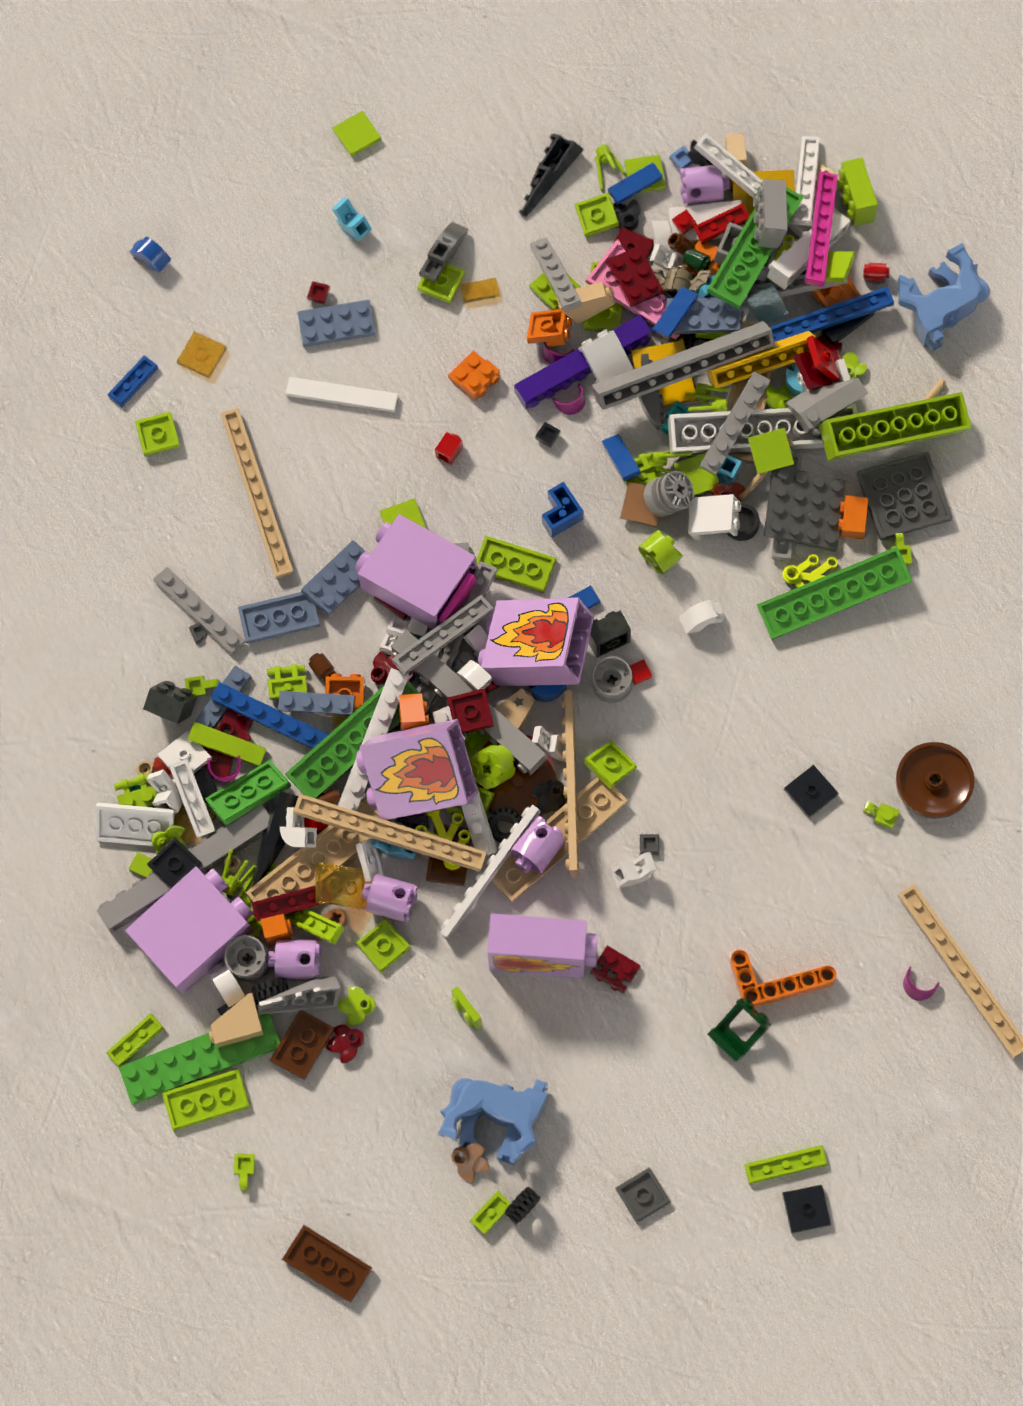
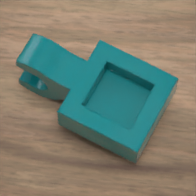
[661,401,692,435]

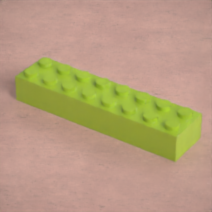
[818,392,972,461]

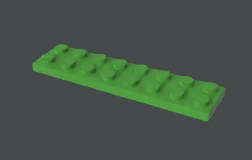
[706,187,804,310]
[757,546,913,640]
[285,680,426,799]
[119,1014,280,1105]

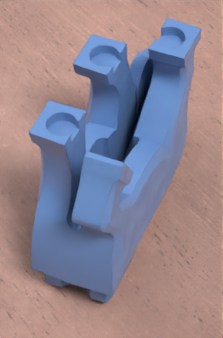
[897,243,990,352]
[438,1078,548,1165]

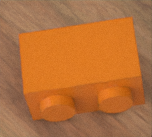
[838,495,868,539]
[399,694,429,731]
[261,914,294,947]

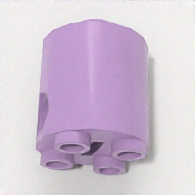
[680,165,729,204]
[510,816,565,874]
[362,874,418,923]
[268,939,322,980]

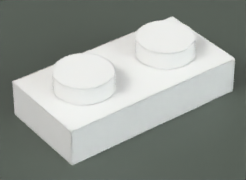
[356,839,384,882]

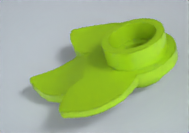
[843,352,867,379]
[765,384,792,409]
[151,826,186,854]
[337,986,376,1026]

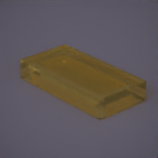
[460,278,499,303]

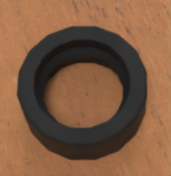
[727,503,760,541]

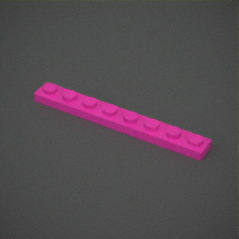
[805,171,838,287]

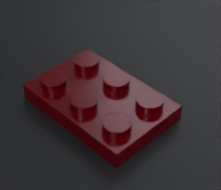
[606,246,663,308]

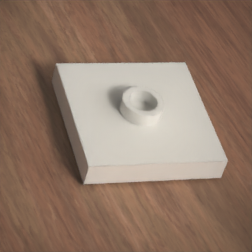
[157,731,212,774]

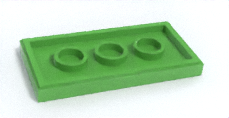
[205,760,291,826]

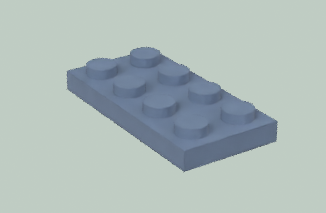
[667,297,741,334]
[297,300,375,347]
[301,540,366,616]
[238,592,320,644]

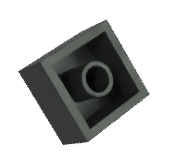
[588,610,631,658]
[143,681,197,724]

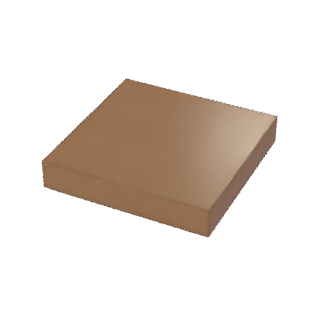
[620,482,659,527]

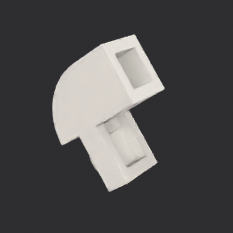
[679,600,726,633]
[456,660,492,690]
[146,770,183,814]
[280,807,317,848]
[611,852,657,888]
[207,962,245,1007]

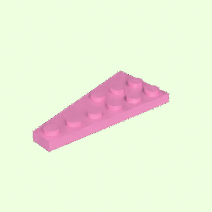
[586,239,680,340]

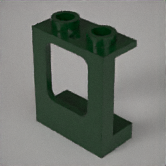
[707,998,771,1062]

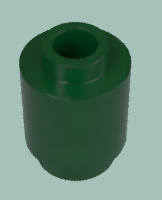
[683,249,711,271]

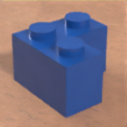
[542,482,584,538]

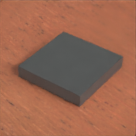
[615,1167,671,1224]

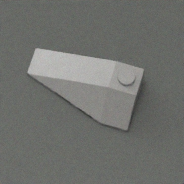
[786,378,868,434]
[258,976,340,1015]

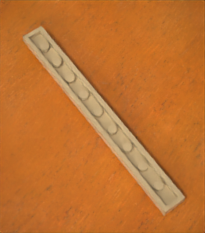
[221,408,294,579]
[561,690,579,877]
[293,794,487,872]
[898,884,1023,1059]

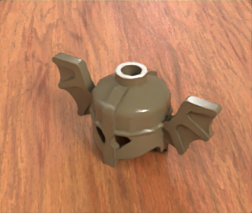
[653,265,712,298]

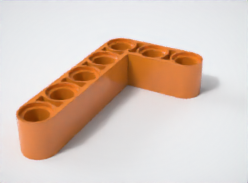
[730,950,837,1008]

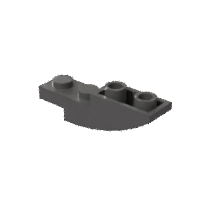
[419,222,468,283]
[638,354,664,430]

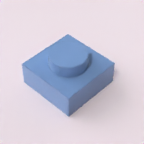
[670,146,693,170]

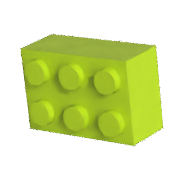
[837,157,878,227]

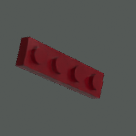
[251,882,332,922]

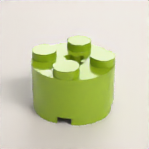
[638,530,683,575]
[470,744,515,789]

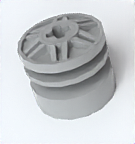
[644,471,694,517]
[592,656,632,703]
[224,935,270,982]

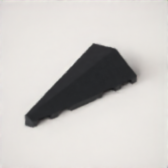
[519,133,584,217]
[251,791,299,887]

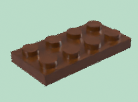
[282,1225,373,1303]

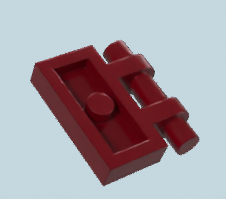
[590,945,641,994]

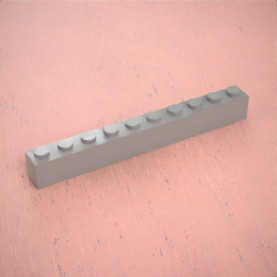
[592,321,775,410]
[391,630,547,775]
[96,805,270,934]

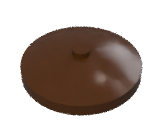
[896,742,975,819]
[480,760,557,823]

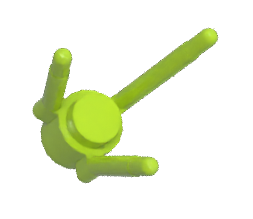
[594,144,626,191]
[695,383,728,406]
[685,392,728,412]
[649,450,692,473]
[221,849,255,896]

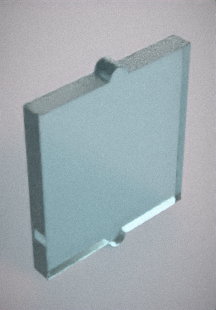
[747,285,789,324]

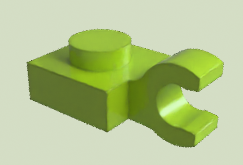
[891,533,912,566]
[184,675,219,696]
[863,801,900,830]
[233,1154,255,1190]

